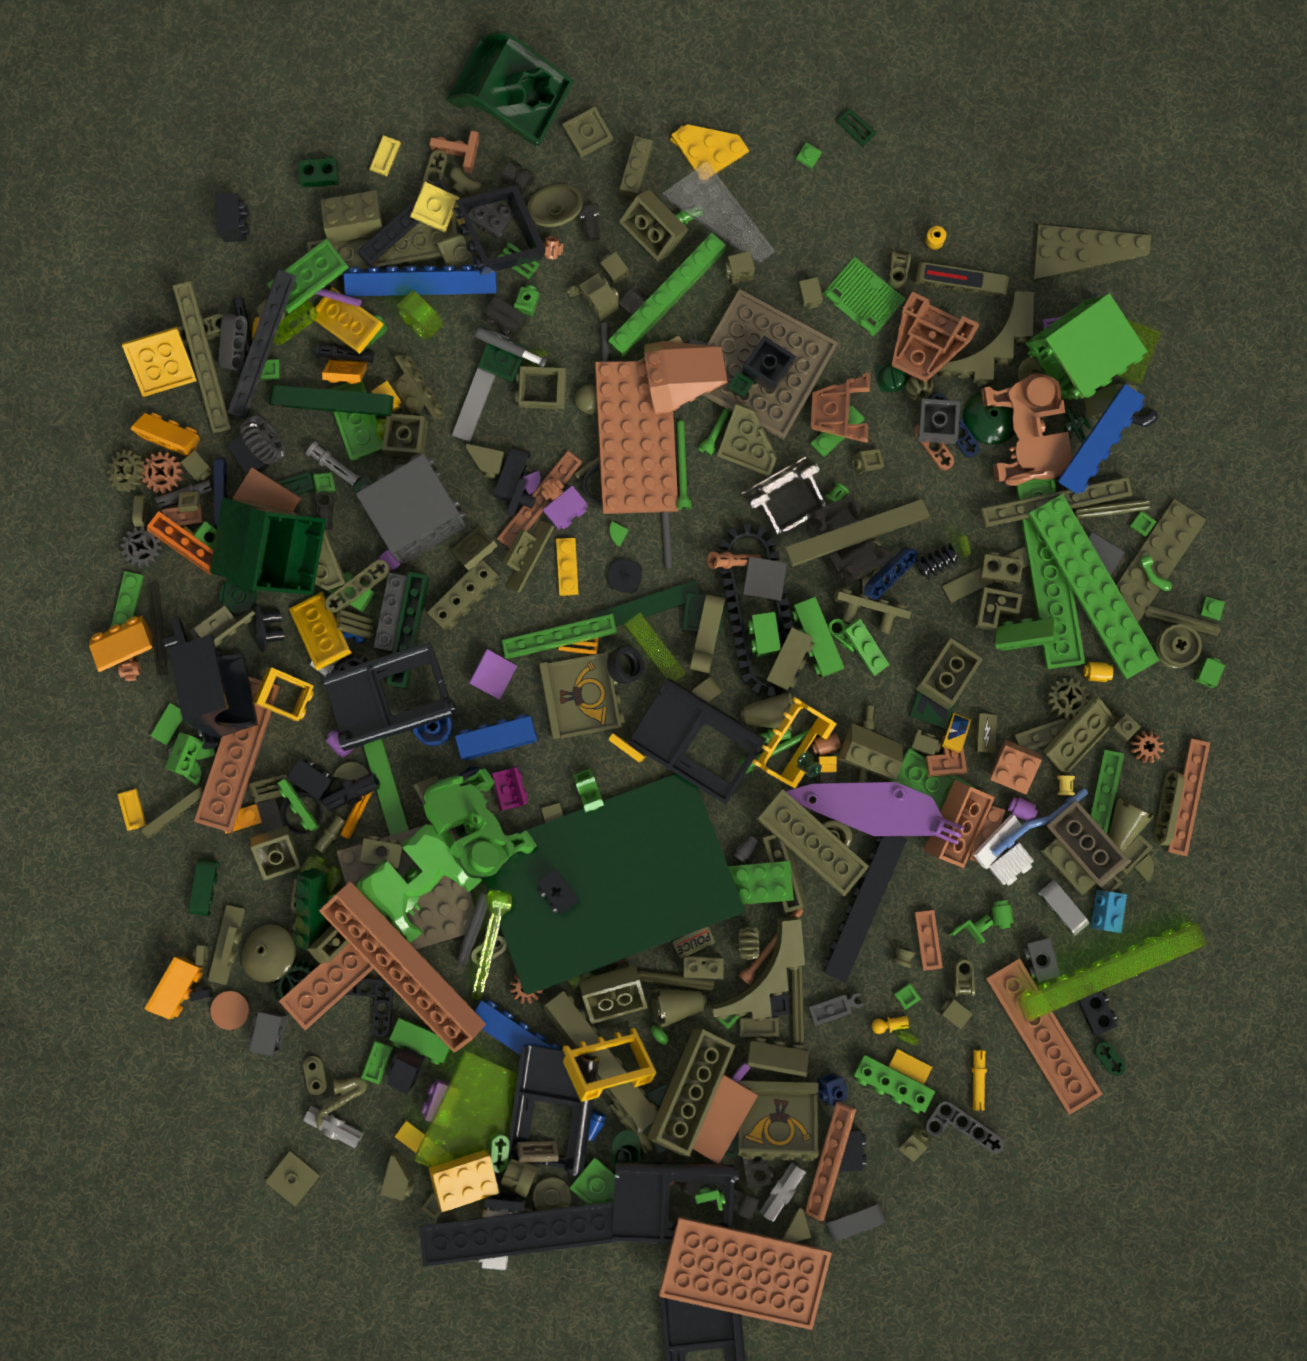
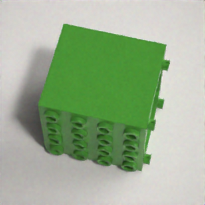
[1025,293,1148,400]

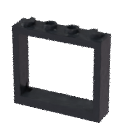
[452,185,546,275]

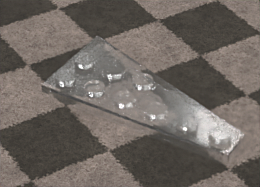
[662,162,775,264]

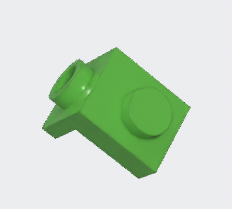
[695,1187,726,1211]

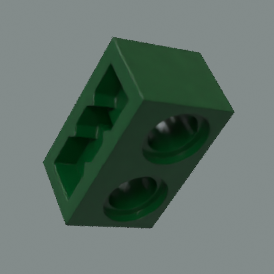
[298,156,339,188]

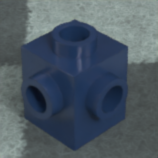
[817,1073,848,1106]

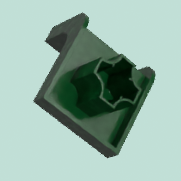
[446,31,574,146]

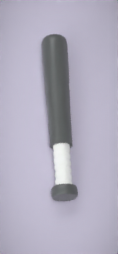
[475,327,547,367]

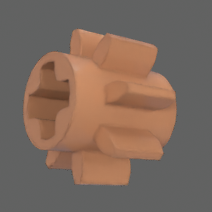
[542,236,563,259]
[541,478,564,501]
[118,658,141,681]

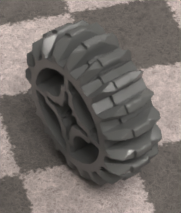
[240,415,286,465]

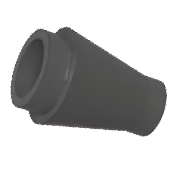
[732,836,759,865]

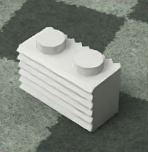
[988,843,1034,886]

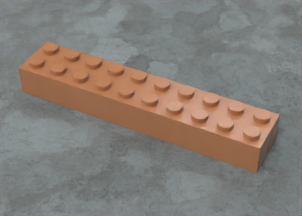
[319,881,486,1053]

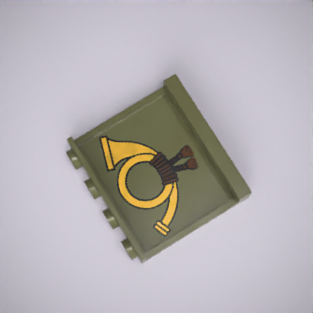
[539,651,625,740]
[738,1081,819,1161]

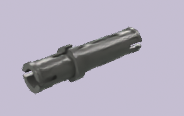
[155,479,214,508]

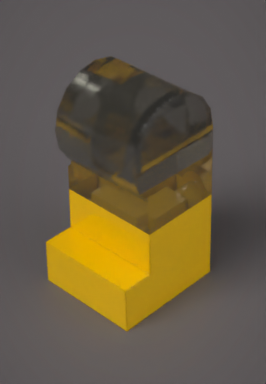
[818,756,837,784]

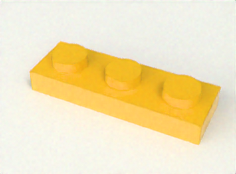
[556,538,579,596]

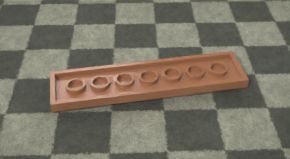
[194,677,280,833]
[985,958,1103,1115]

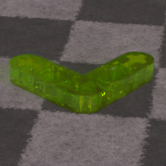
[273,299,318,345]

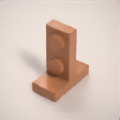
[430,131,480,173]

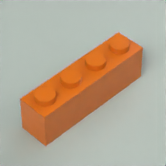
[147,511,213,575]

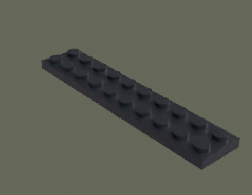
[419,1201,621,1267]

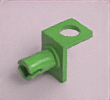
[948,914,994,944]

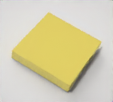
[410,182,460,233]

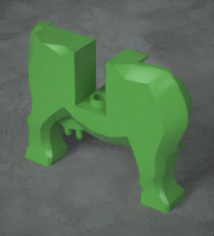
[356,824,482,943]

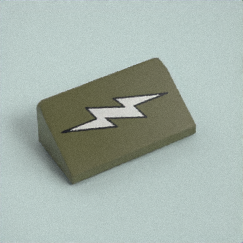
[976,713,997,753]

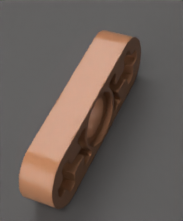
[914,424,954,471]

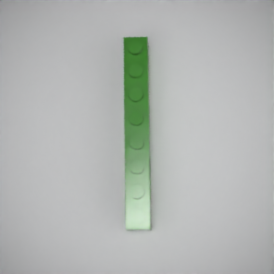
[608,233,726,358]

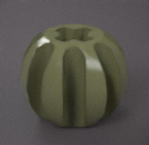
[905,376,934,402]

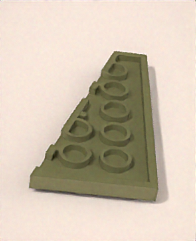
[1033,225,1151,281]

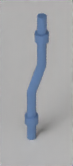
[991,788,1088,857]

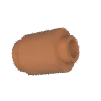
[811,733,841,757]

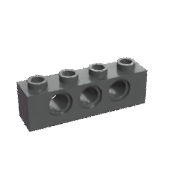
[374,573,407,653]

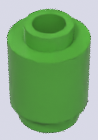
[991,900,1014,929]

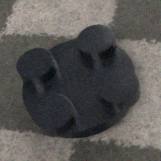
[608,559,642,594]

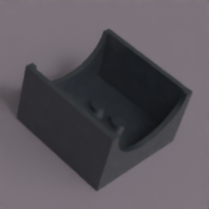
[168,634,259,739]

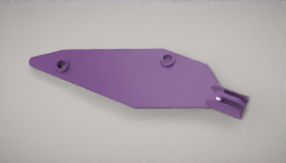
[787,782,965,845]

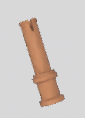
[707,552,762,569]

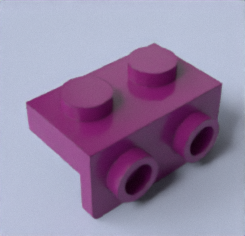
[490,767,527,811]

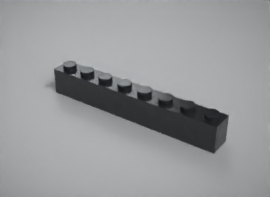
[822,836,907,983]

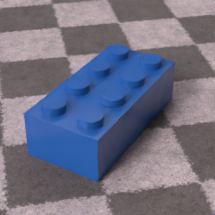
[455,714,539,761]

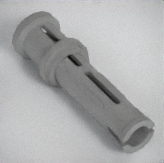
[306,441,360,486]

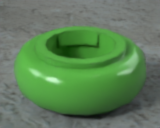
[650,1024,670,1045]

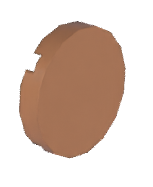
[210,991,250,1030]

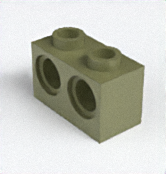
[725,251,755,285]
[980,552,1023,586]

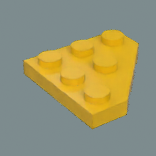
[671,124,749,182]

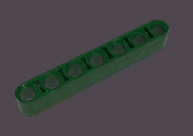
[269,385,394,416]

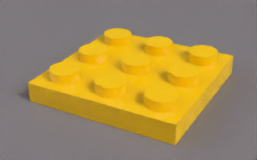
[122,327,197,397]

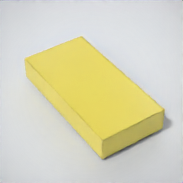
[369,135,401,177]

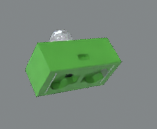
[165,732,203,777]

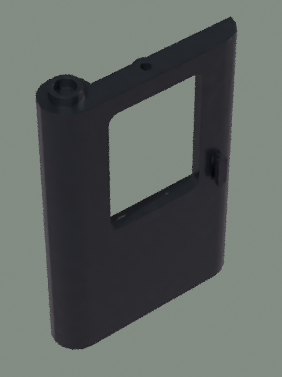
[321,642,456,751]

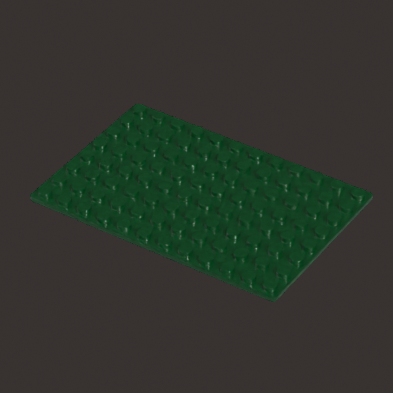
[483,774,745,995]

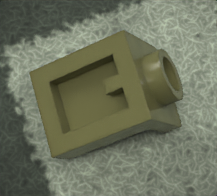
[852,449,885,475]

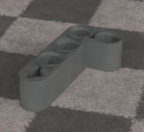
[924,1100,1004,1154]

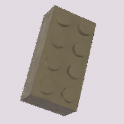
[1047,800,1132,887]

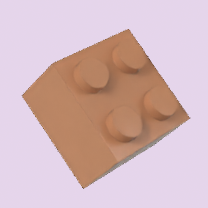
[990,739,1042,794]

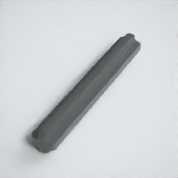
[456,891,492,965]

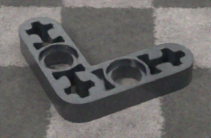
[345,978,394,1037]

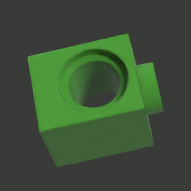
[193,522,217,550]
[1194,657,1225,688]

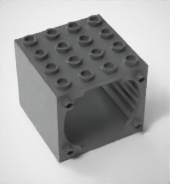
[356,454,467,565]

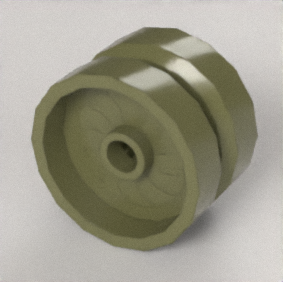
[1154,624,1202,669]

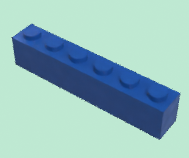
[1057,384,1145,495]
[474,999,562,1055]

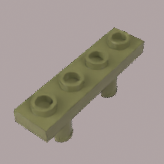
[833,589,911,634]

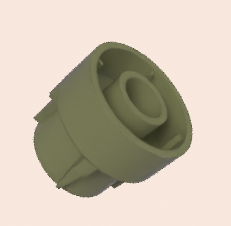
[501,1159,539,1198]

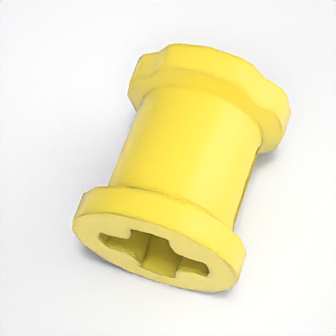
[1057,776,1075,796]

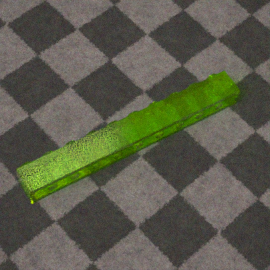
[1017,921,1207,1021]

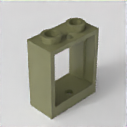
[515,366,567,410]
[684,956,724,979]

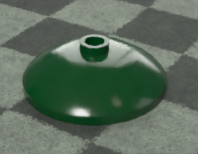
[963,389,1015,445]

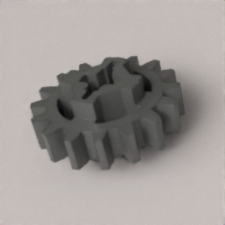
[120,526,164,568]

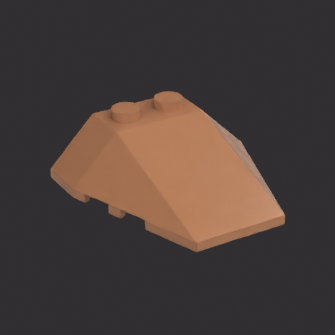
[892,292,980,382]
[644,341,728,414]

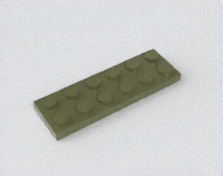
[756,789,869,896]

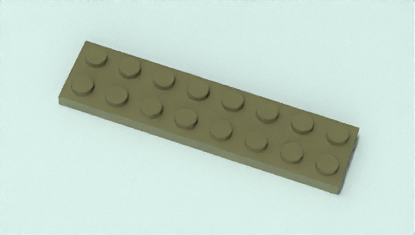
[307,217,458,276]
[1090,499,1206,627]

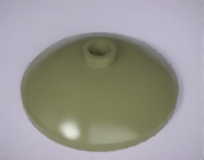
[527,184,583,227]
[241,924,296,983]

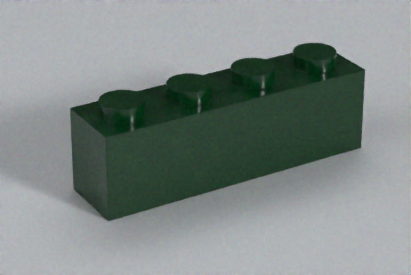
[295,867,328,951]

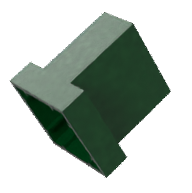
[209,497,326,595]

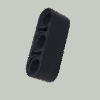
[493,446,531,503]

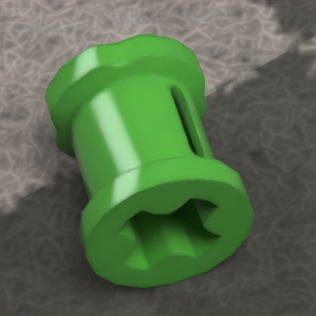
[824,482,849,507]

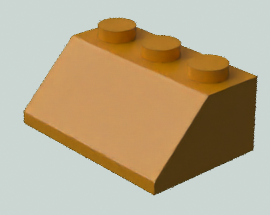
[131,413,200,456]
[89,616,153,672]
[144,956,203,1019]

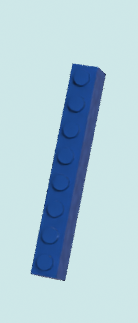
[344,265,497,296]

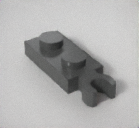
[809,993,864,1026]

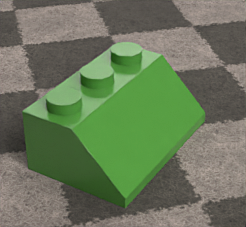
[995,615,1060,651]

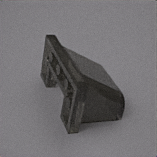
[741,457,828,536]

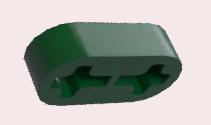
[1095,1042,1125,1076]

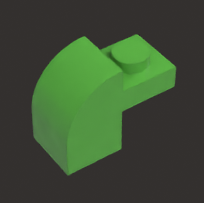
[573,768,604,812]

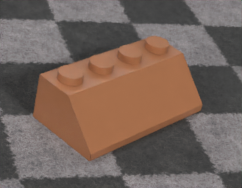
[924,780,995,868]

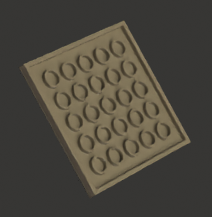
[702,289,838,440]
[336,823,481,964]

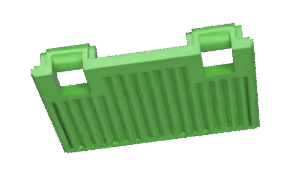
[822,256,906,337]

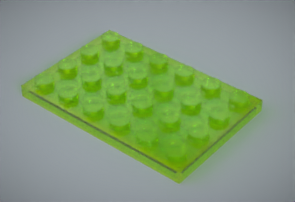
[413,1050,518,1167]

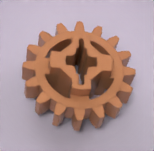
[142,452,183,494]

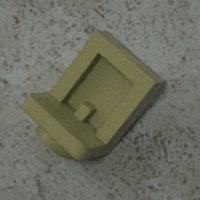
[899,1126,932,1162]

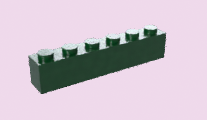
[386,572,430,690]

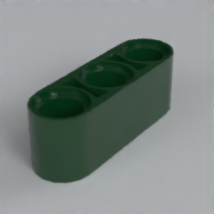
[189,858,219,917]

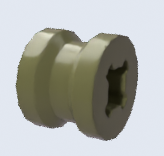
[892,947,915,968]

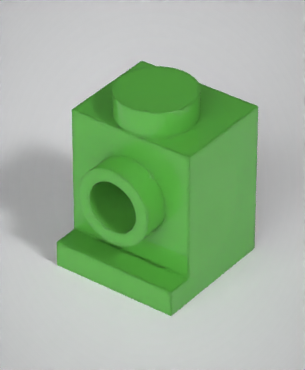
[514,285,540,316]

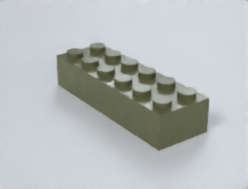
[647,1029,735,1156]

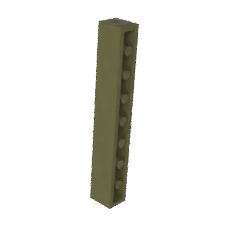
[542,991,659,1134]

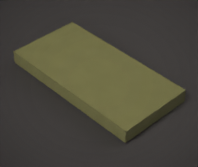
[1043,695,1117,776]

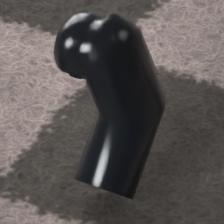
[1132,410,1158,427]

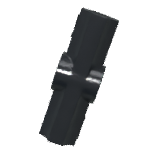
[322,772,381,812]

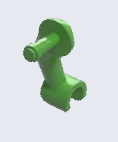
[1141,555,1172,591]

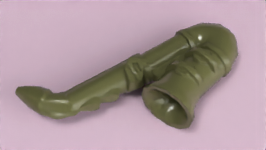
[315,1076,368,1129]

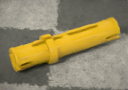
[971,1050,987,1111]

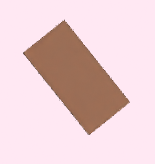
[693,1074,758,1164]

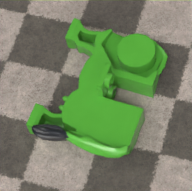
[423,766,537,877]

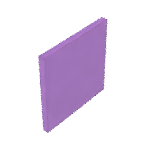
[469,649,517,700]

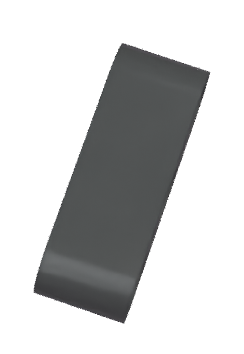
[219,314,247,371]
[826,1202,886,1242]

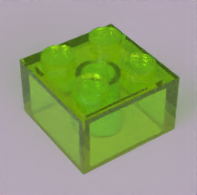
[397,290,444,341]

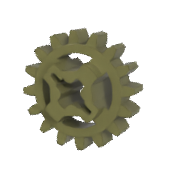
[107,450,146,492]
[1047,678,1090,720]

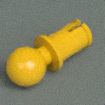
[871,1016,909,1034]

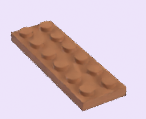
[278,943,374,1031]

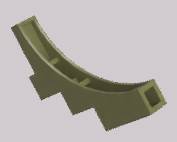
[935,291,1034,387]
[709,916,805,1021]

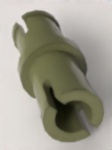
[313,815,346,854]

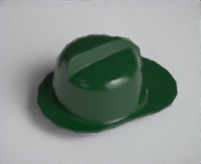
[875,362,908,393]
[611,1130,642,1169]

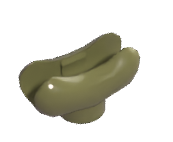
[450,167,482,198]

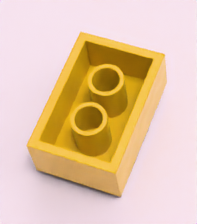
[428,1150,499,1212]

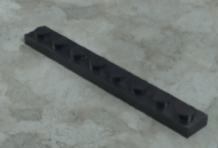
[227,269,296,419]

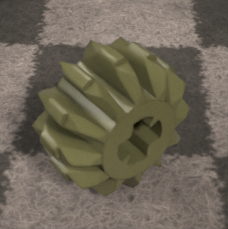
[739,927,760,960]

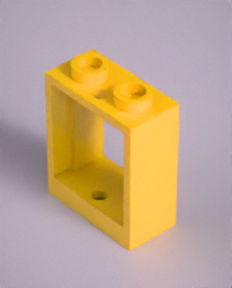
[253,667,314,721]

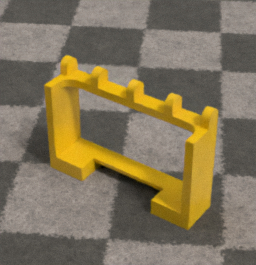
[752,697,837,788]
[563,1028,656,1102]

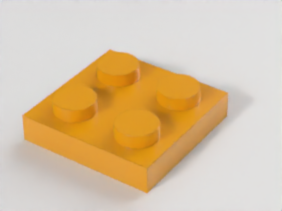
[322,360,367,384]

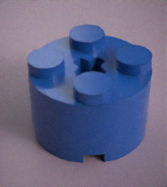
[413,717,454,747]

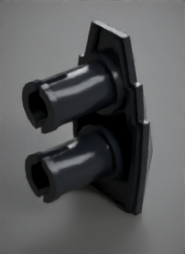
[254,604,284,652]

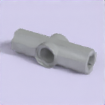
[304,1105,363,1148]
[759,1162,806,1222]

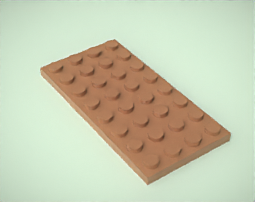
[595,361,678,514]
[659,1216,832,1330]

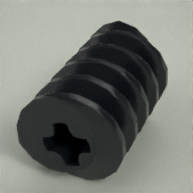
[915,543,958,580]

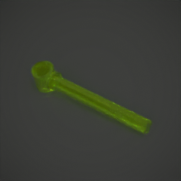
[471,890,512,999]

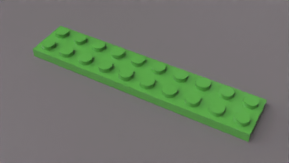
[1015,479,1085,670]
[1028,494,1160,680]

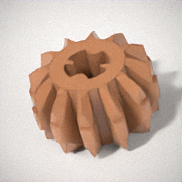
[1130,731,1164,763]
[510,974,543,1004]

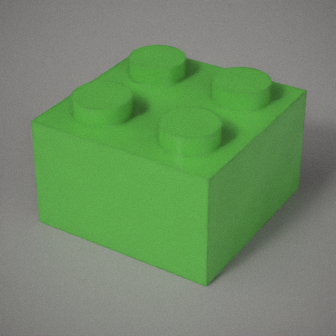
[748,612,781,657]

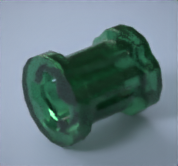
[797,752,822,777]

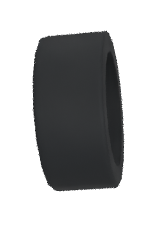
[607,646,644,684]

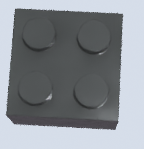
[917,399,960,444]
[248,1010,288,1056]

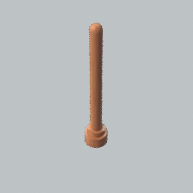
[738,908,803,985]

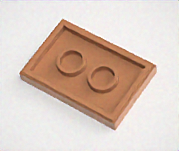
[233,467,301,512]

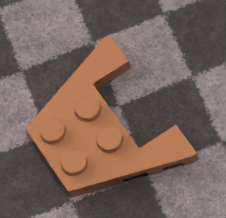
[811,373,871,442]

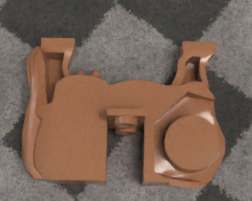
[981,373,1072,486]

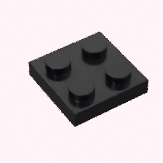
[484,1193,528,1213]

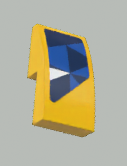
[942,713,971,753]

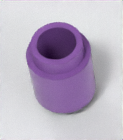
[326,729,354,758]
[1007,797,1038,822]

